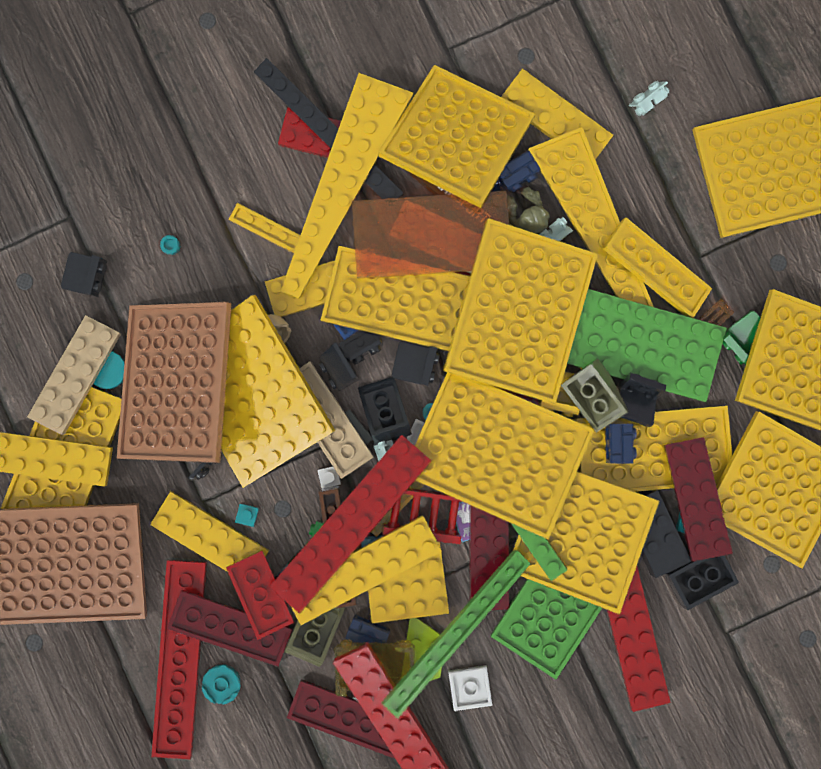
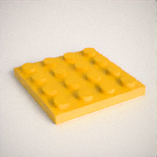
[368,542,449,623]

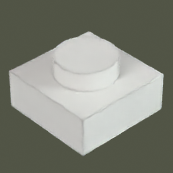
[318,466,341,488]

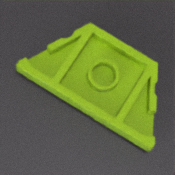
[401,618,442,681]

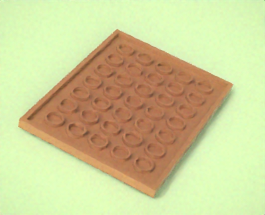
[117,302,231,463]
[0,503,147,625]

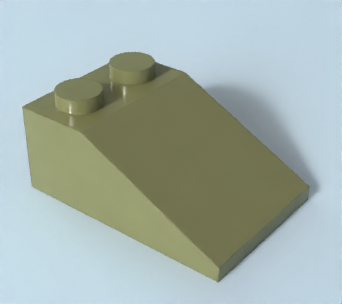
[561,358,628,433]
[284,607,345,667]

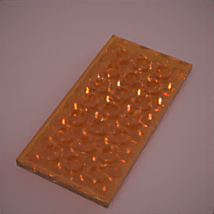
[352,191,509,279]

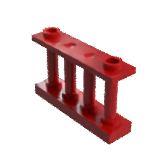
[382,488,463,544]

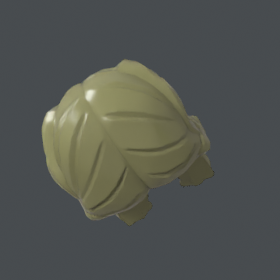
[503,187,550,234]

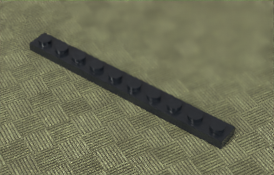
[254,58,404,207]

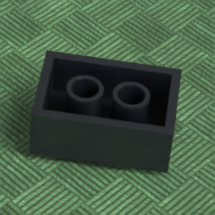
[664,555,739,610]

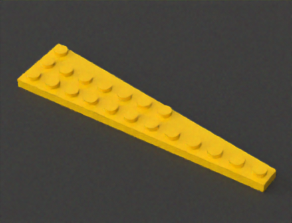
[280,73,413,298]
[528,127,653,307]

